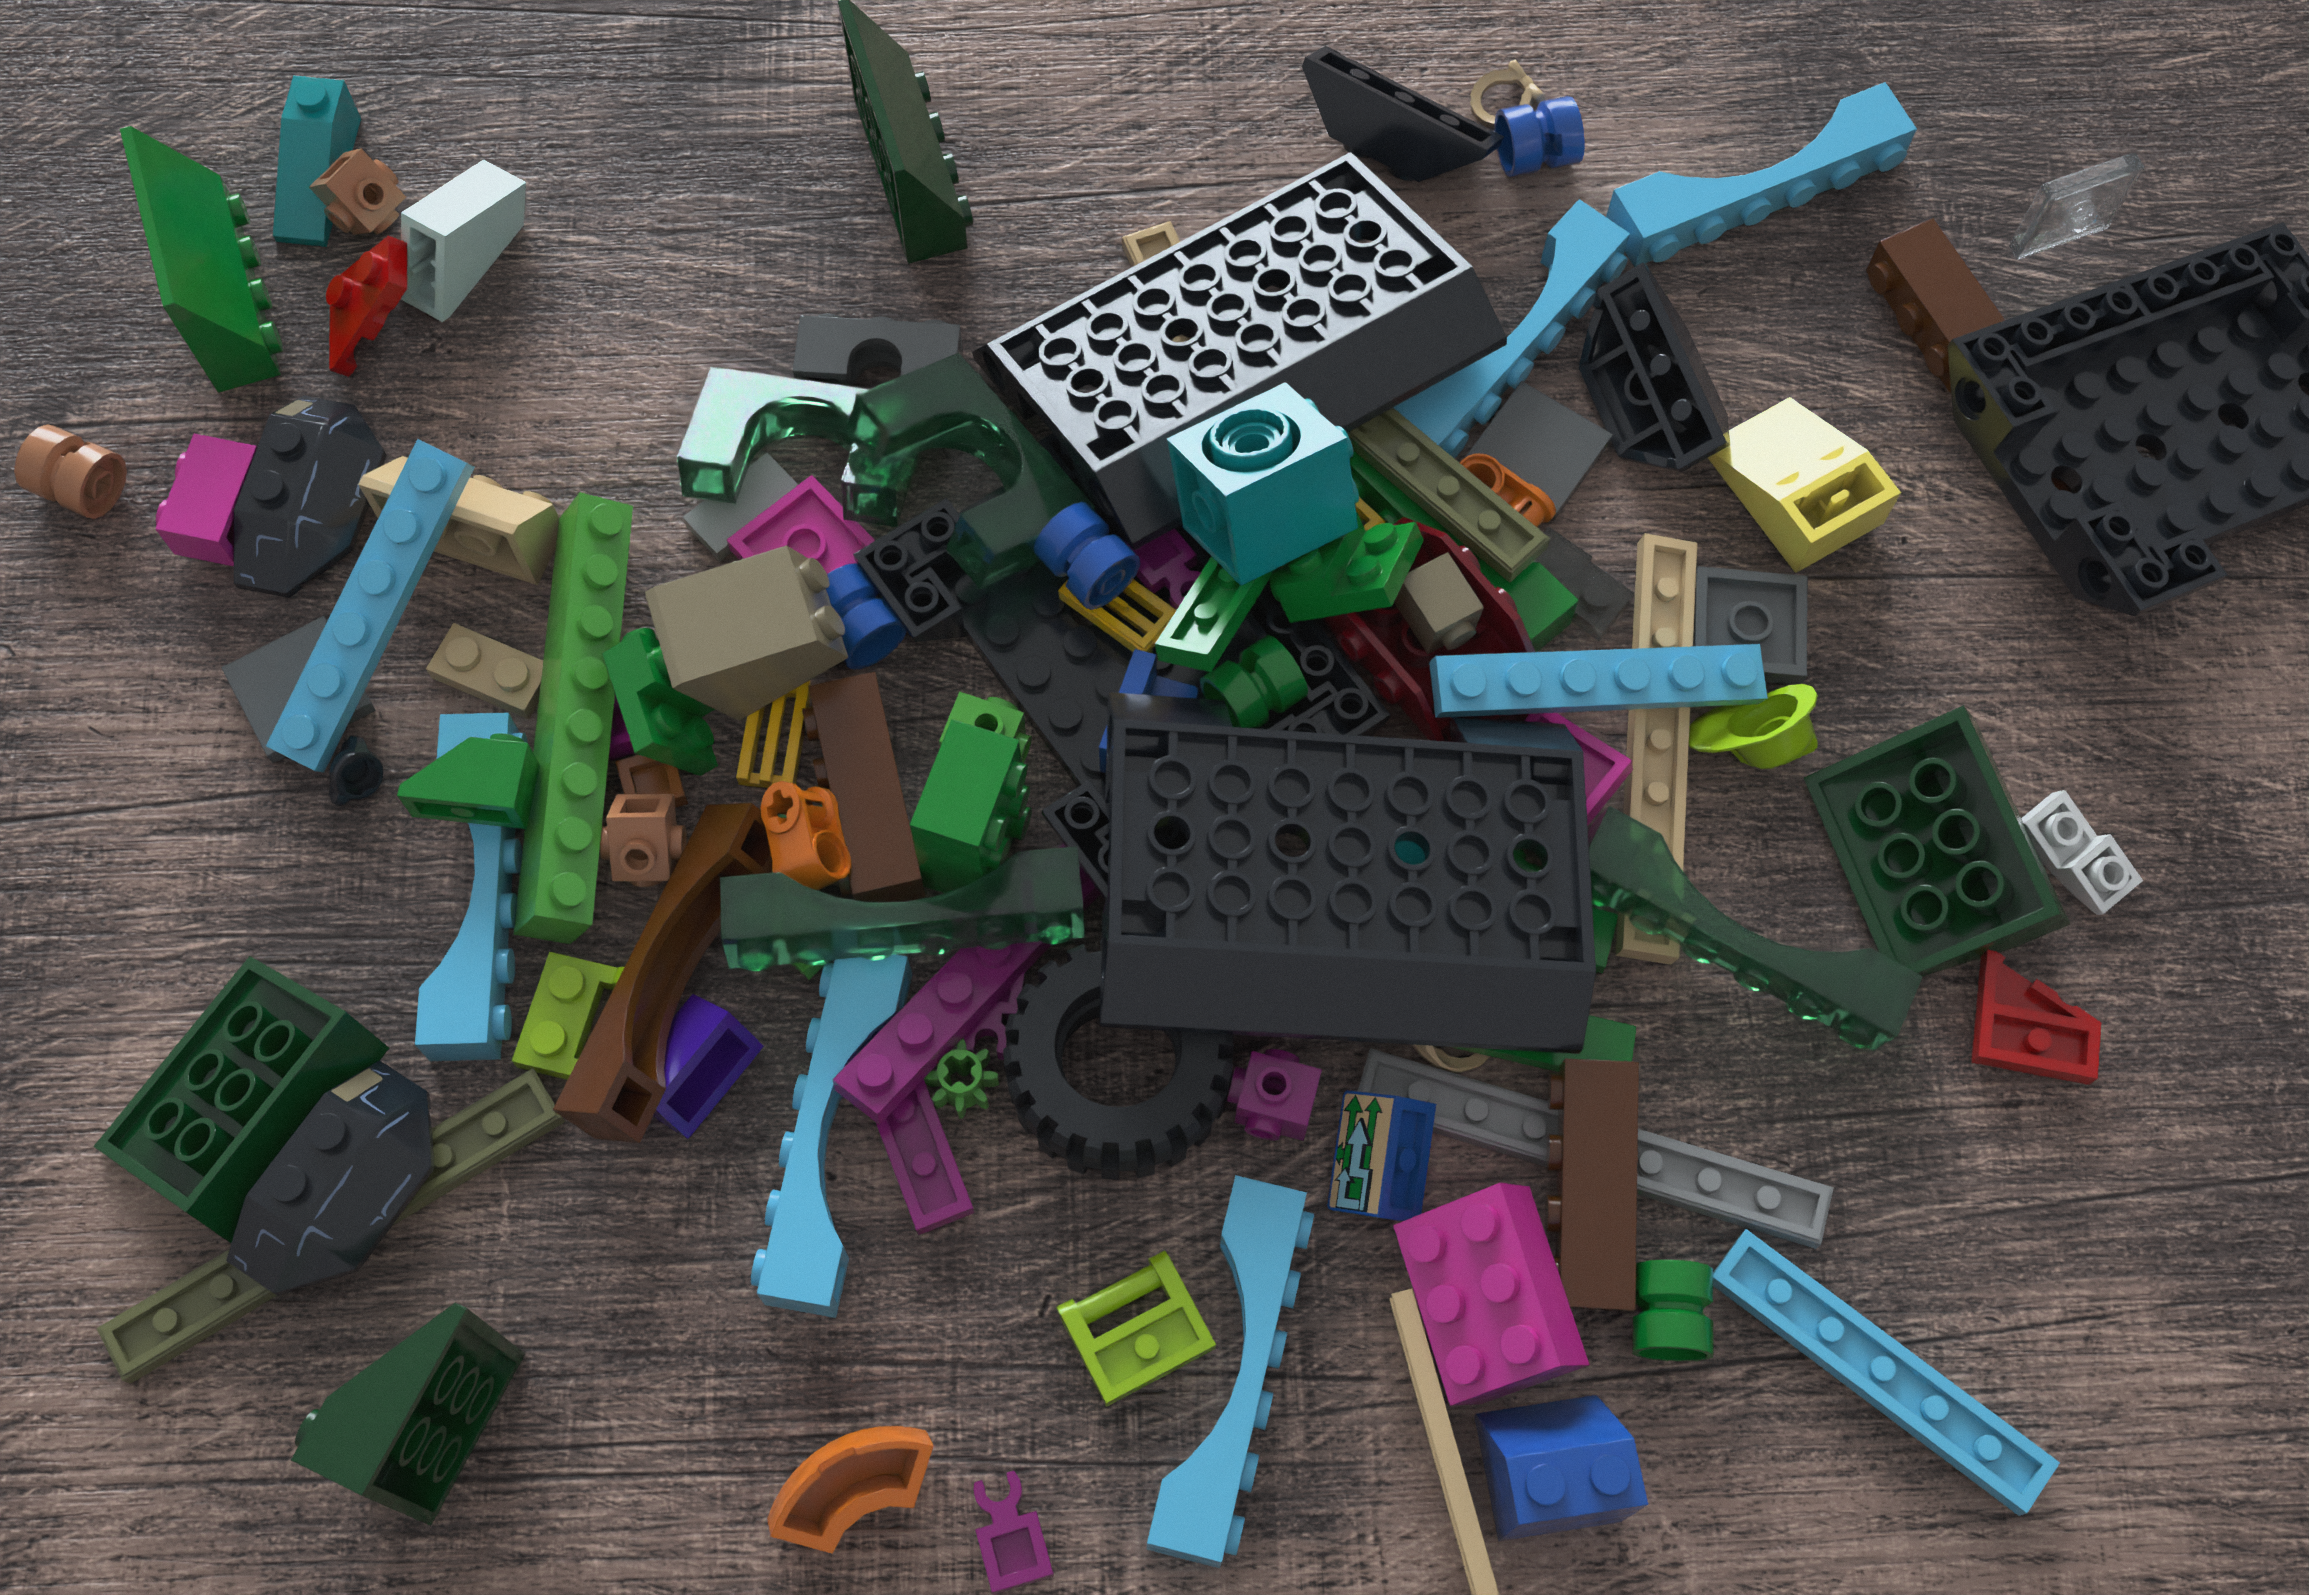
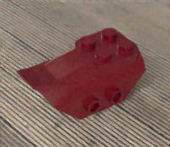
[1320,517,1535,742]

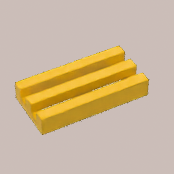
[1058,579,1176,653]
[736,680,811,788]

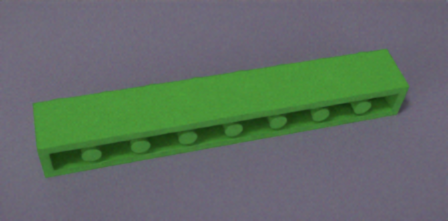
[513,492,633,944]

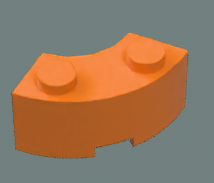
[767,1426,934,1554]

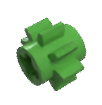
[924,1039,999,1119]

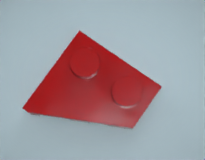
[326,235,407,377]
[1971,950,2102,1085]

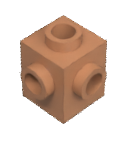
[309,148,406,235]
[600,794,687,887]

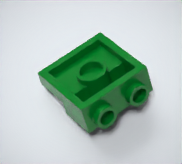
[1270,512,1424,623]
[602,628,718,776]

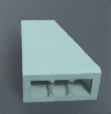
[401,160,526,322]

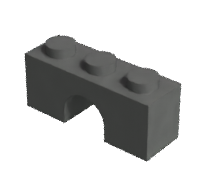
[793,313,963,408]

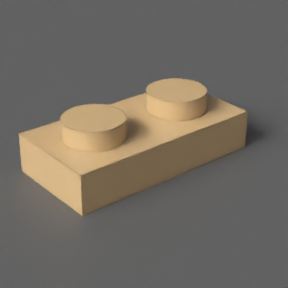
[426,623,543,719]

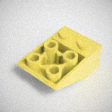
[1708,397,1901,573]

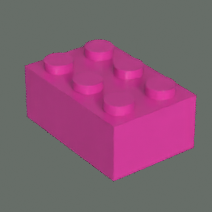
[1393,1183,1590,1406]

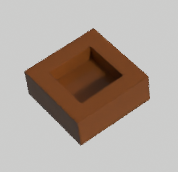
[615,755,688,808]

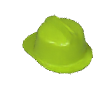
[1689,684,1818,769]

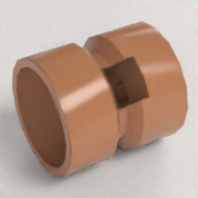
[14,424,127,519]

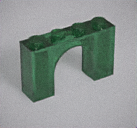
[844,353,1095,589]
[677,367,924,527]

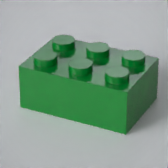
[910,719,1032,907]

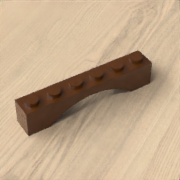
[553,803,773,1143]

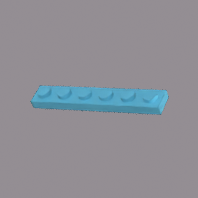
[266,439,475,772]
[1429,644,1768,718]
[1713,1229,2060,1516]

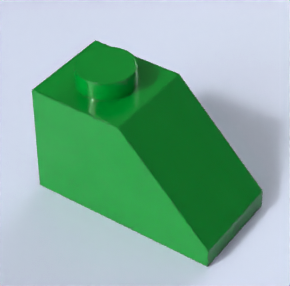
[397,733,540,829]

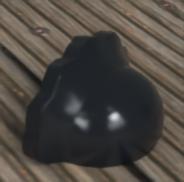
[328,735,384,806]

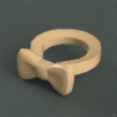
[1470,60,1545,129]

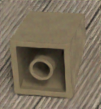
[645,545,848,721]

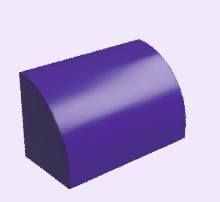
[653,994,764,1139]

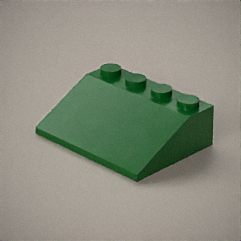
[120,126,284,393]

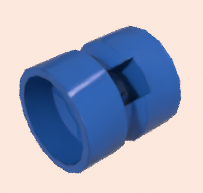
[1495,96,1585,177]
[1034,502,1141,610]
[826,563,907,670]

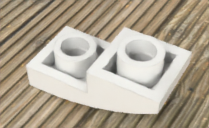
[2021,790,2143,915]

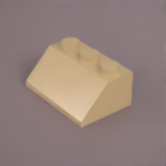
[358,456,559,585]

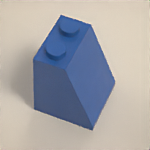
[1474,1395,1648,1542]

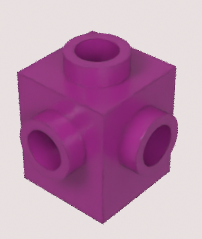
[1227,1049,1322,1141]

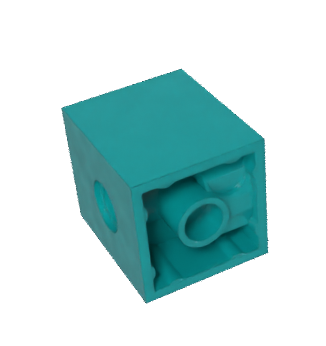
[1167,383,1359,586]

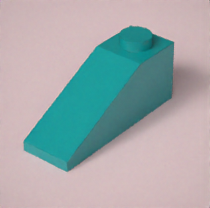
[273,75,361,247]

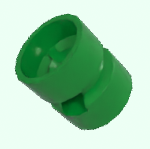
[1200,635,1308,729]
[1632,1259,1714,1362]

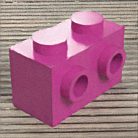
[155,433,257,566]

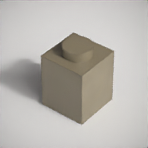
[1394,552,1484,655]

